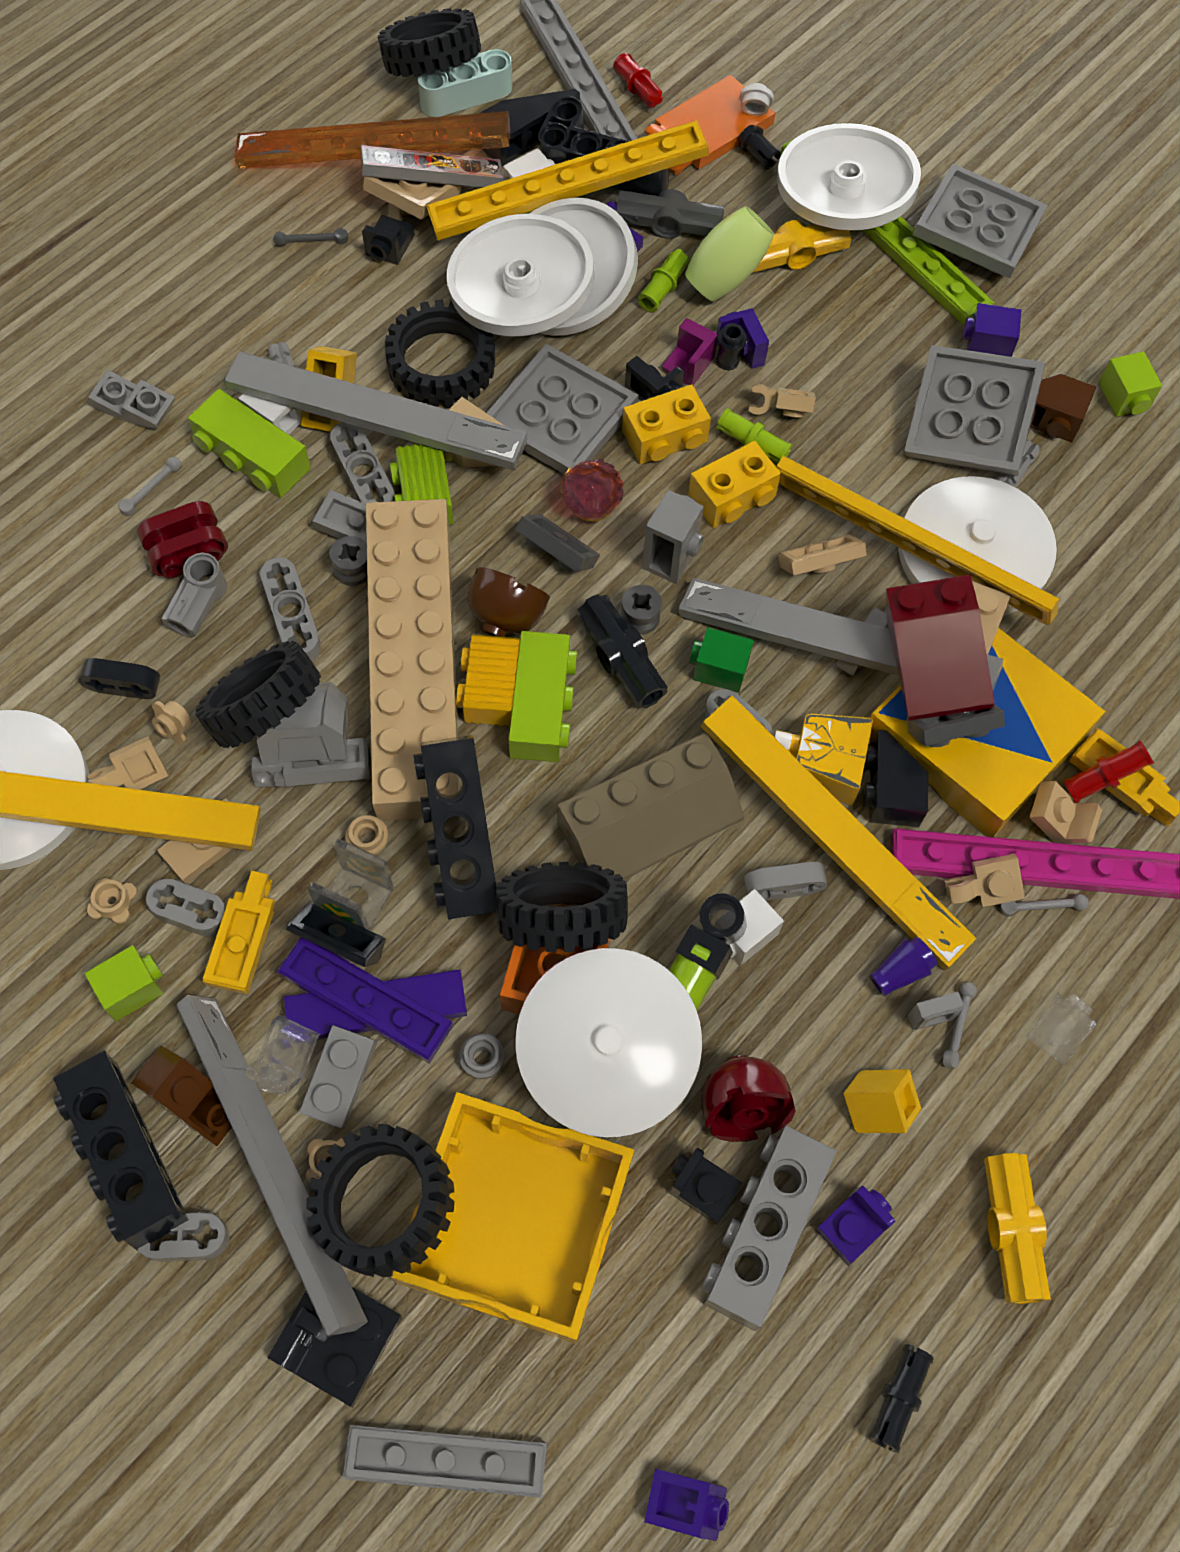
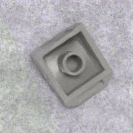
[257,682,349,765]

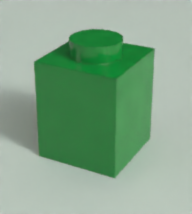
[689,627,754,693]

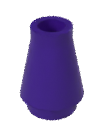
[869,936,938,997]

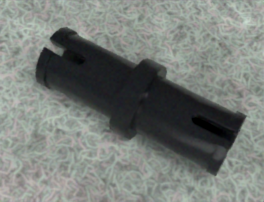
[869,1344,934,1453]

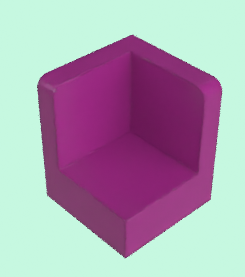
[662,318,718,386]

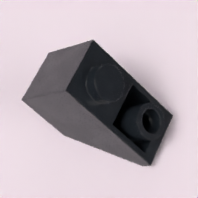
[863,730,928,827]

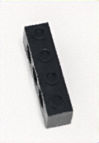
[413,735,497,920]
[53,1050,189,1251]

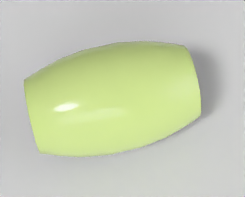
[685,206,774,302]

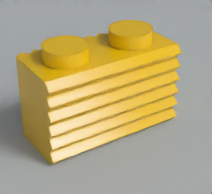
[456,635,521,727]

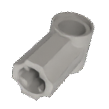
[161,553,227,637]

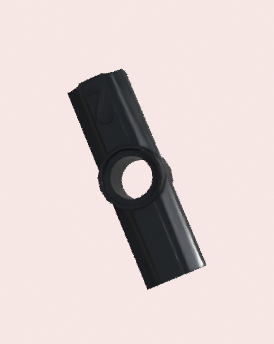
[577,594,668,709]

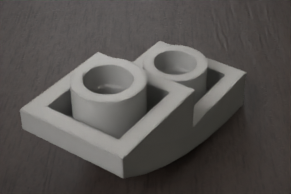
[88,370,175,429]

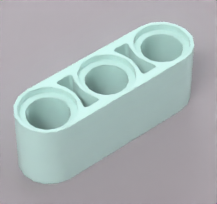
[418,49,512,117]

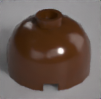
[468,567,550,637]

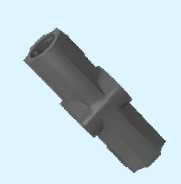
[617,189,724,239]

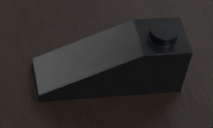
[474,89,580,167]

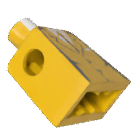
[774,714,873,806]

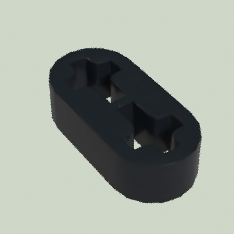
[78,658,161,699]

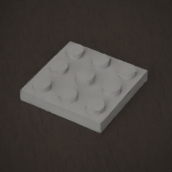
[913,163,1048,278]
[487,344,638,481]
[904,345,1045,476]

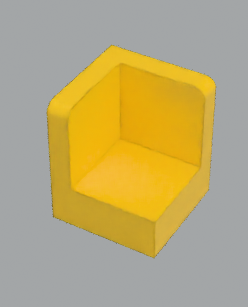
[843,1069,922,1133]

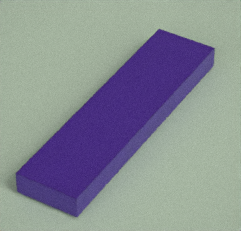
[277,937,453,1064]
[284,969,467,1044]

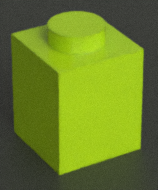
[1098,351,1162,417]
[84,945,164,1022]

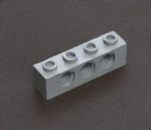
[701,1125,837,1331]

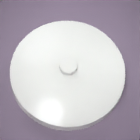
[777,123,921,230]
[529,198,638,336]
[447,214,595,336]
[898,476,1057,616]
[0,710,89,870]
[516,948,702,1137]

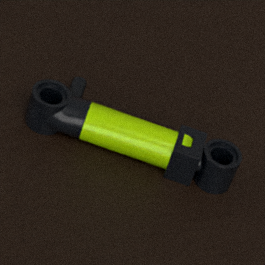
[669,893,747,1011]

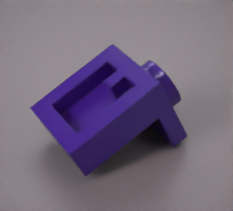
[716,308,769,369]
[815,1185,896,1266]
[644,1469,729,1541]

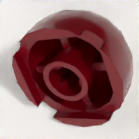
[701,1055,796,1142]

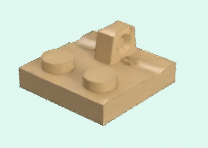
[363,177,461,221]

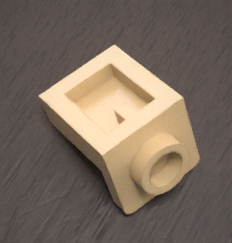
[1029,781,1102,844]

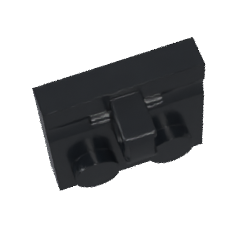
[267,1287,402,1408]

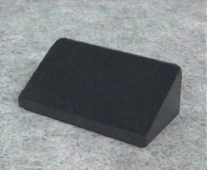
[286,902,386,967]

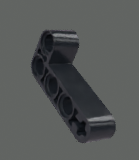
[538,96,669,196]

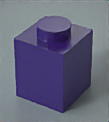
[962,303,1022,357]

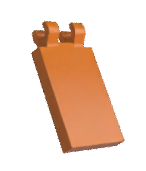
[644,75,775,175]

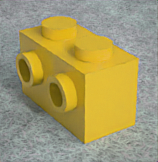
[622,384,711,464]
[688,441,781,528]

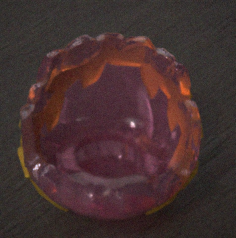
[561,459,624,521]

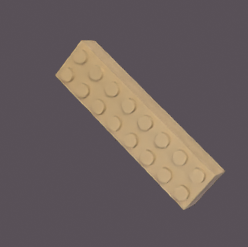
[366,499,460,821]

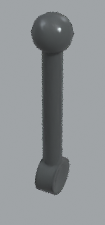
[273,228,348,246]

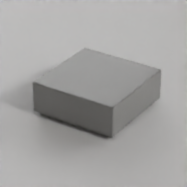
[908,991,964,1030]

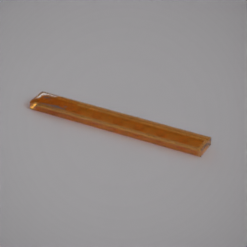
[234,111,510,168]

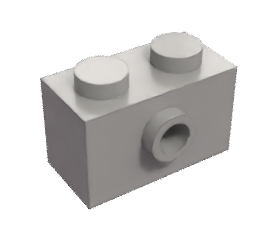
[642,490,704,584]

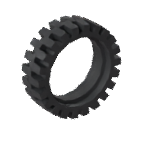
[377,8,481,77]
[385,300,495,408]
[195,641,321,748]
[496,862,628,952]
[306,1124,455,1277]

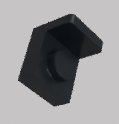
[362,215,415,265]
[625,356,684,401]
[668,1147,742,1225]

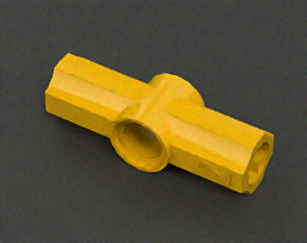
[753,220,852,272]
[984,1153,1051,1304]

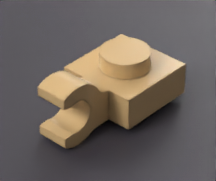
[749,384,816,417]
[87,736,168,790]
[944,854,1025,907]

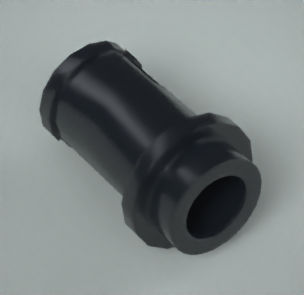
[739,125,781,170]
[716,323,747,371]

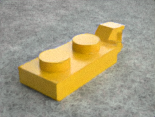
[1069,728,1180,827]
[202,870,275,995]

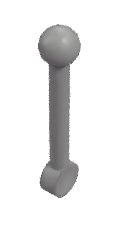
[118,457,181,516]
[999,894,1089,917]
[943,982,977,1069]

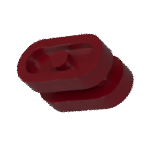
[137,501,228,578]

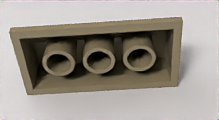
[557,732,744,880]

